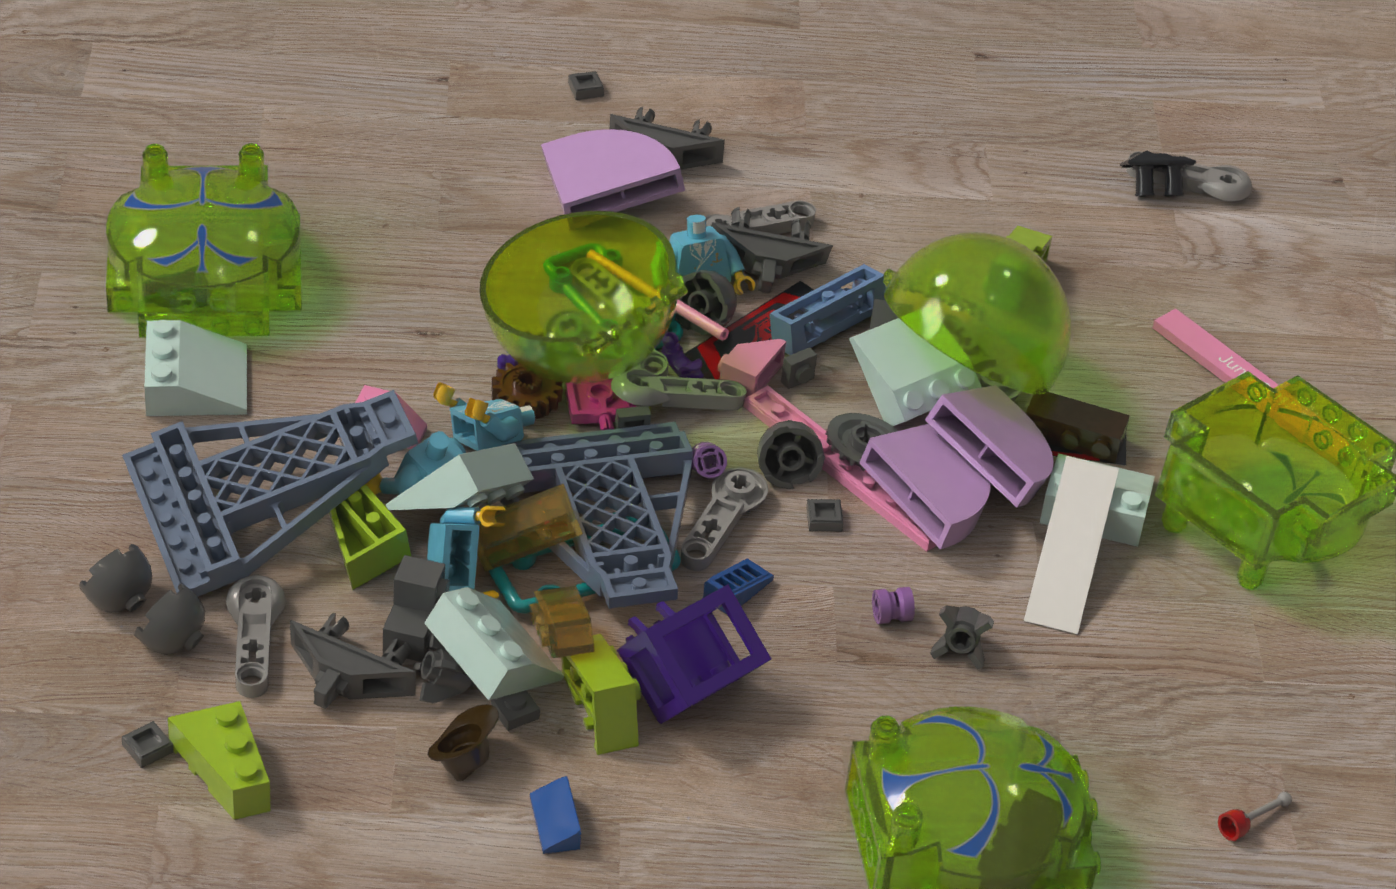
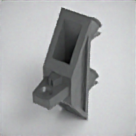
[609,107,725,169]
[711,207,833,293]
[290,613,416,709]

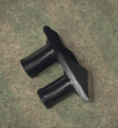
[1120,150,1196,197]

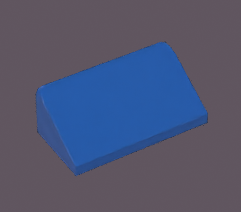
[529,776,581,854]

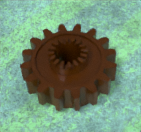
[491,359,563,420]

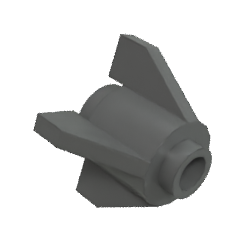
[930,605,994,670]
[413,633,474,704]

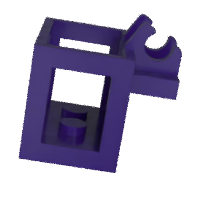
[617,584,772,724]

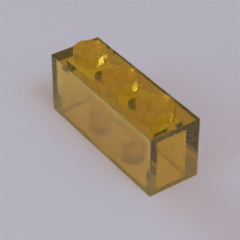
[477,484,583,572]
[529,585,595,658]

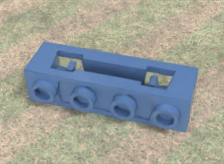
[770,264,887,355]

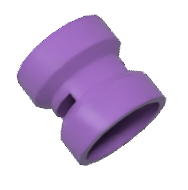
[692,441,727,478]
[872,587,915,624]

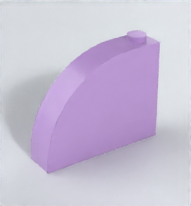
[541,129,685,226]
[925,385,1054,508]
[859,424,990,549]

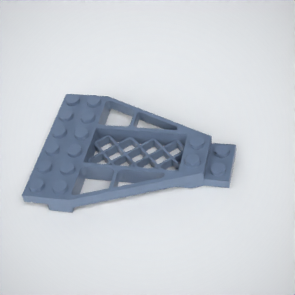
[122,390,418,597]
[499,421,693,609]

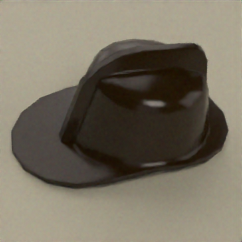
[427,704,499,781]

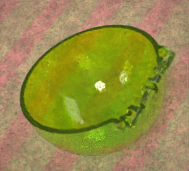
[479,211,688,384]
[883,232,1071,394]

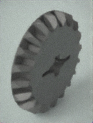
[826,413,898,471]

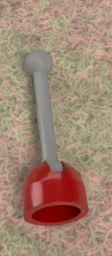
[1218,792,1292,841]

